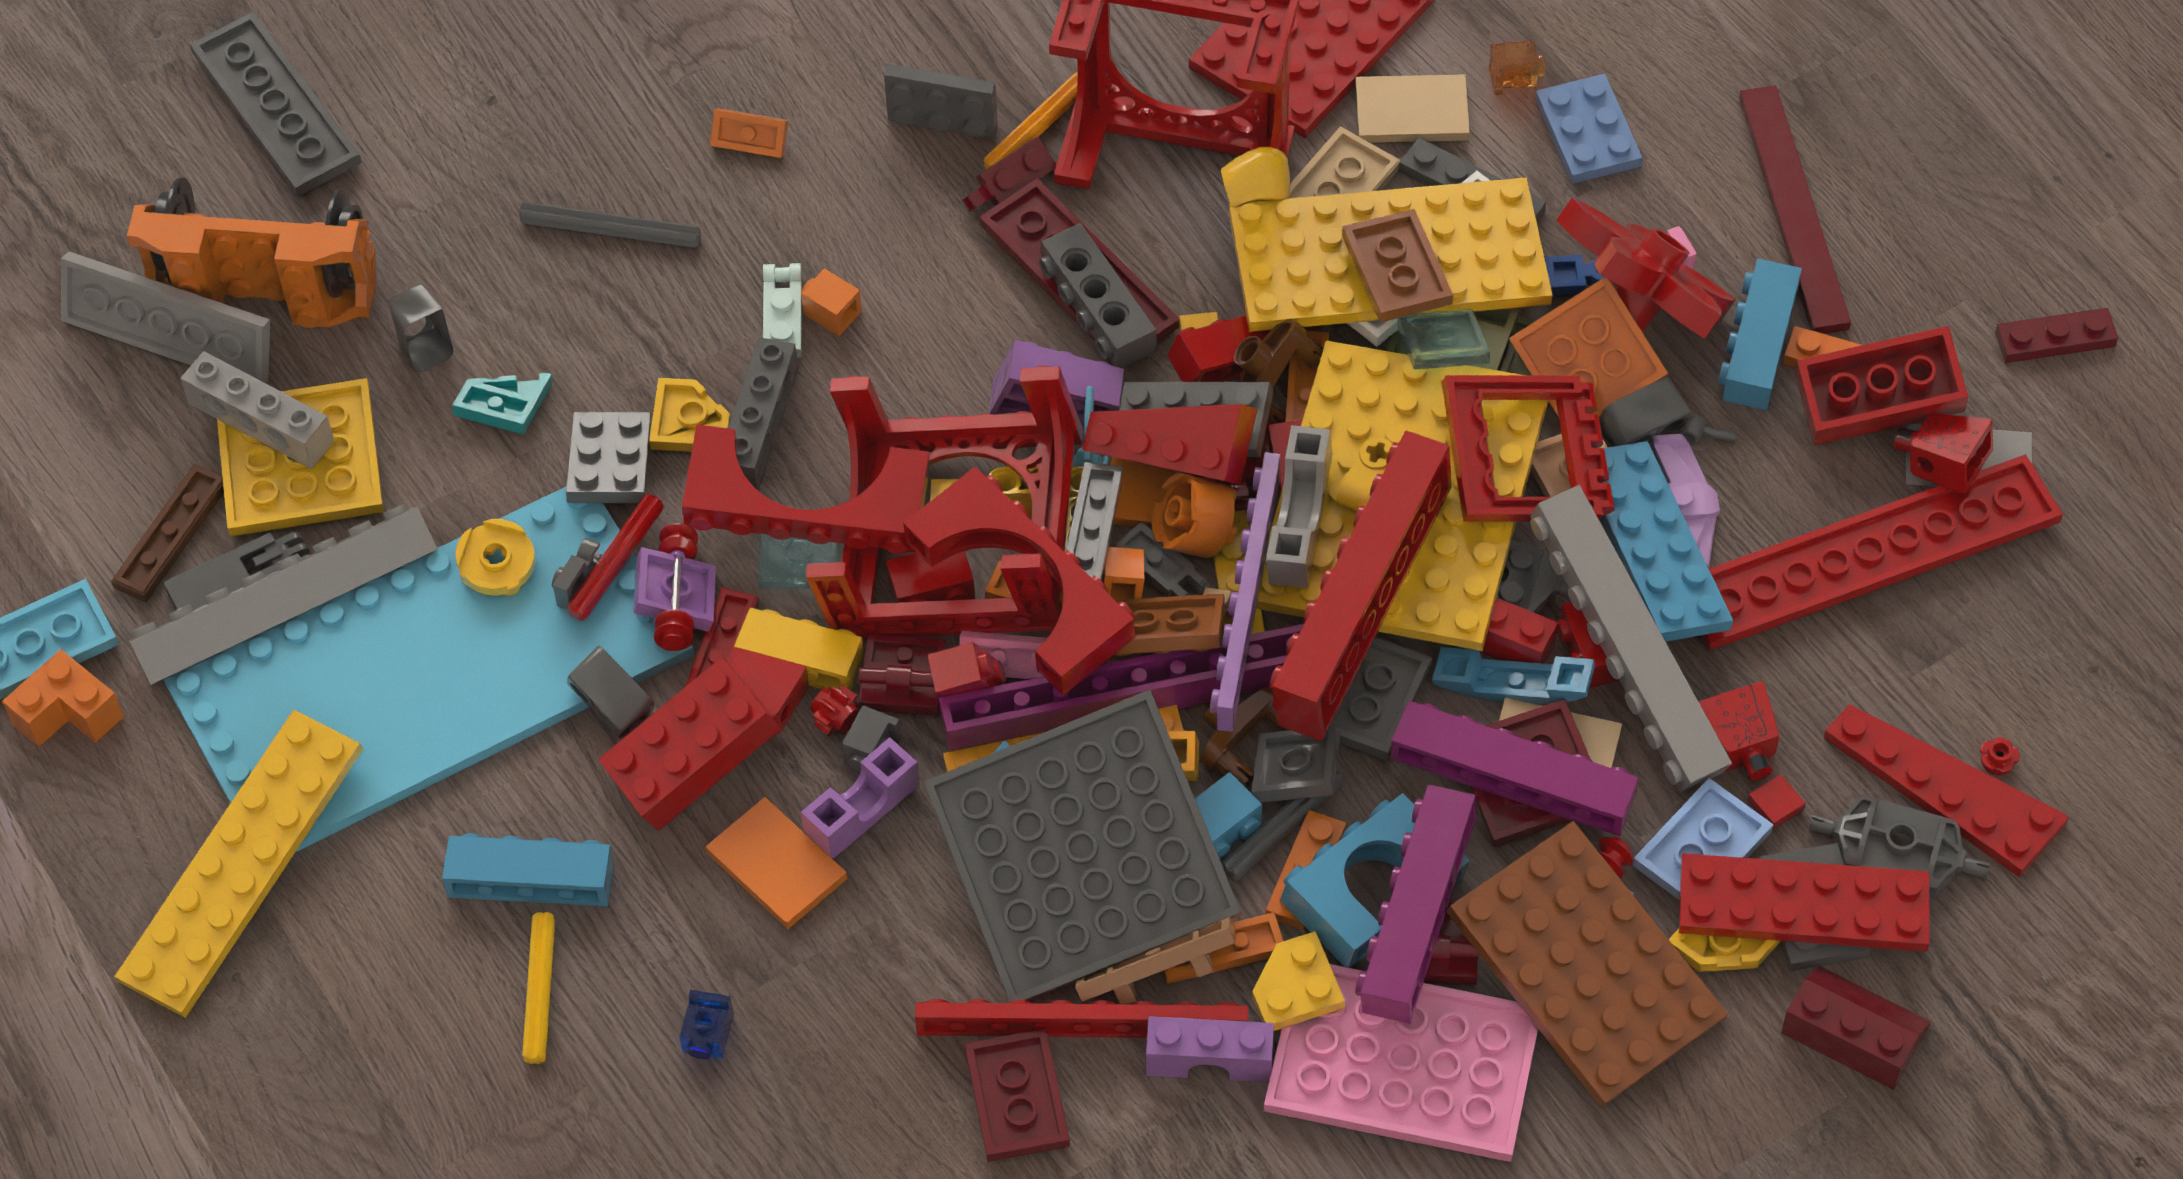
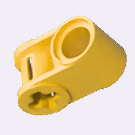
[1336,437,1392,511]

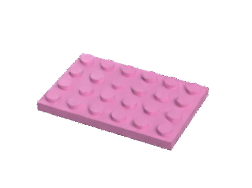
[1264,964,1538,1162]

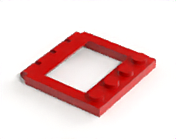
[1441,375,1615,522]

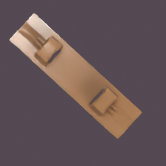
[1075,917,1236,1004]

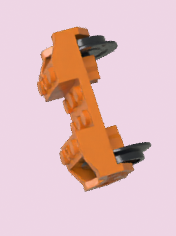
[127,177,376,328]

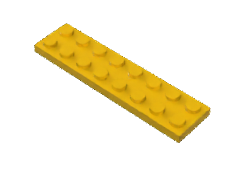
[114,709,363,1018]

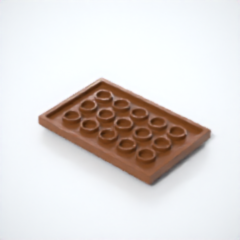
[1446,821,1728,1108]

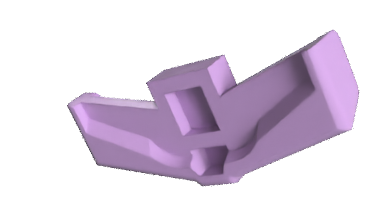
[1651,434,1720,568]

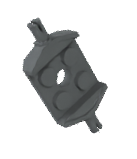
[1497,540,1570,614]
[1809,795,1990,898]

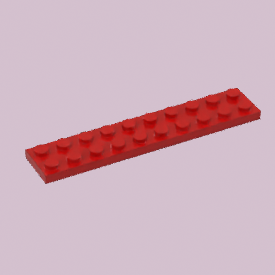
[1700,454,2063,651]

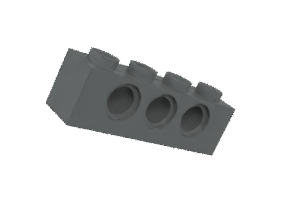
[1039,223,1157,368]
[728,337,799,491]

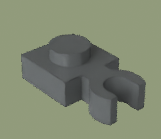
[552,538,602,610]

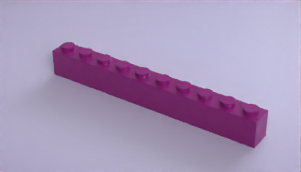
[939,623,1305,752]

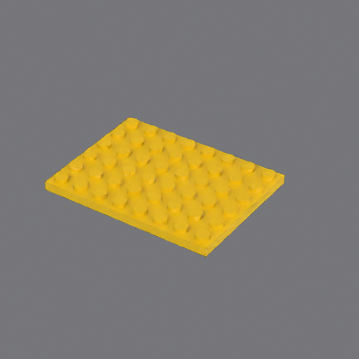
[1256,341,1549,651]

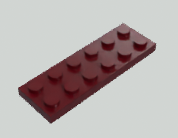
[979,178,1180,343]

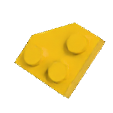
[649,378,731,452]
[1669,929,1781,972]
[1252,931,1345,1031]

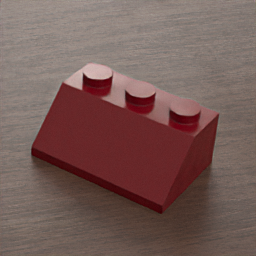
[1781,965,1931,1090]

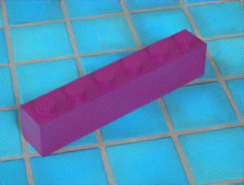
[1391,700,1639,836]
[1355,785,1477,1024]

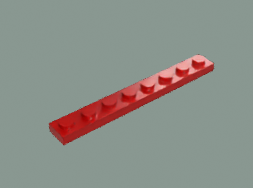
[915,999,1248,1038]

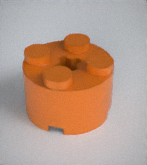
[1152,472,1237,559]

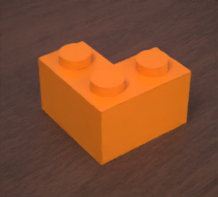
[2,649,124,747]

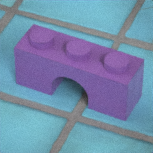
[801,737,920,859]
[1146,1016,1274,1082]

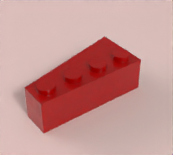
[1082,404,1258,485]

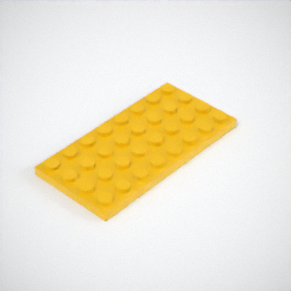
[1229,178,1553,332]

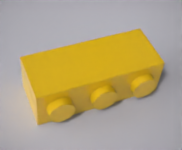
[734,608,864,691]

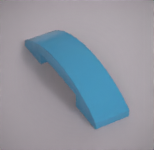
[1432,647,1595,705]

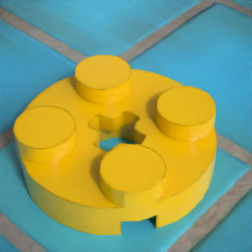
[456,519,535,596]

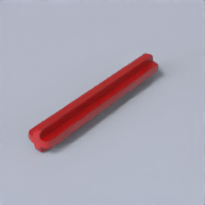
[567,494,663,621]

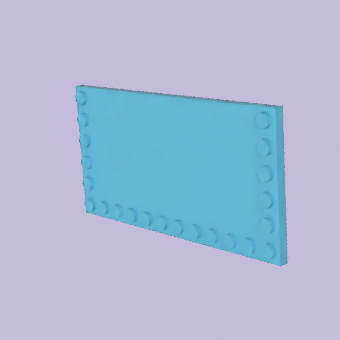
[163,486,694,852]

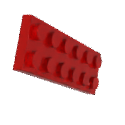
[1678,853,1929,952]

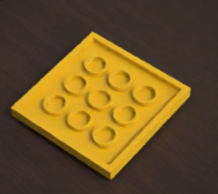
[217,378,384,537]

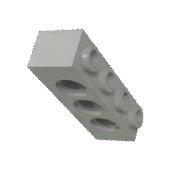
[180,351,334,469]

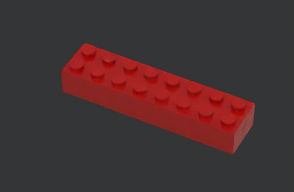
[1269,430,1452,742]

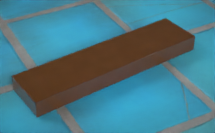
[111,464,224,602]

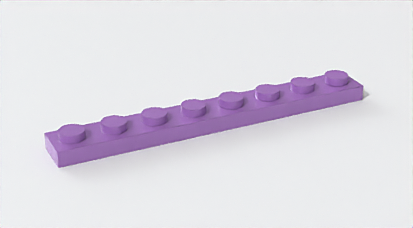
[1210,452,1281,732]

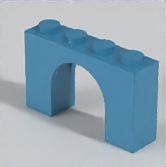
[1280,793,1470,968]

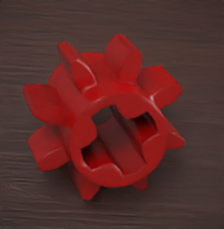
[811,685,860,736]

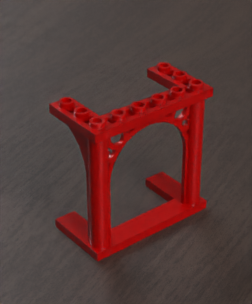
[1049,0,1299,189]
[806,365,1084,638]

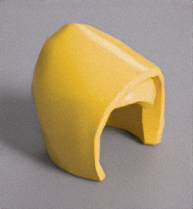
[1221,147,1290,207]

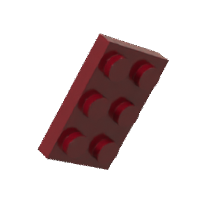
[964,1028,1070,1162]

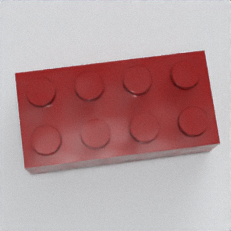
[1795,326,1968,446]
[598,657,782,831]

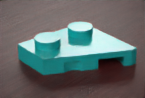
[452,373,552,435]

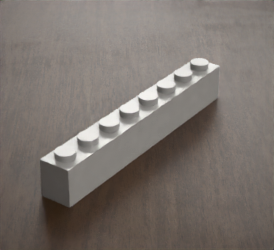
[1530,485,1732,793]
[127,503,437,685]

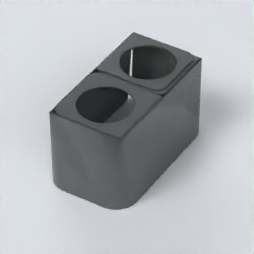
[387,283,454,372]
[1599,377,1690,447]
[567,646,655,738]

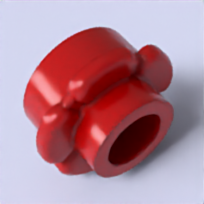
[1980,737,2020,776]

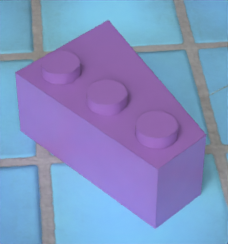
[988,340,1124,424]

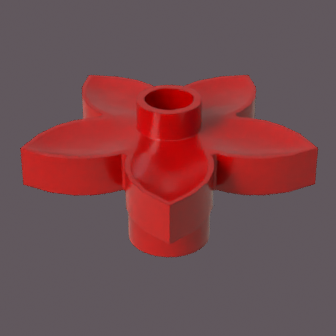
[1556,197,1737,339]

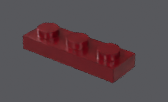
[1995,308,2118,363]

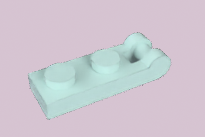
[763,263,802,358]

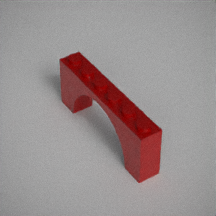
[682,425,929,554]
[903,467,1135,696]

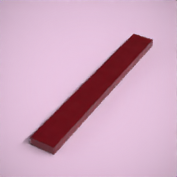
[1739,85,1851,334]

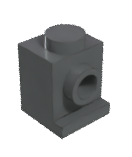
[842,706,901,773]

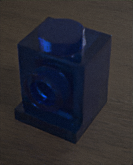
[679,989,734,1059]

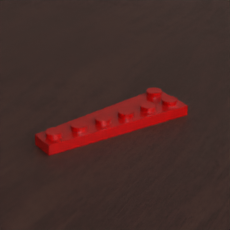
[1824,704,2069,878]

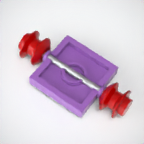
[633,523,716,652]

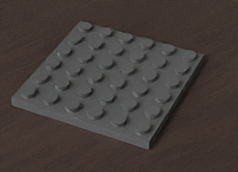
[924,690,1242,1002]

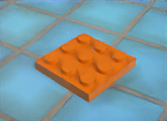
[1509,277,1669,418]

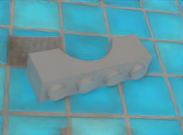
[1266,425,1333,588]

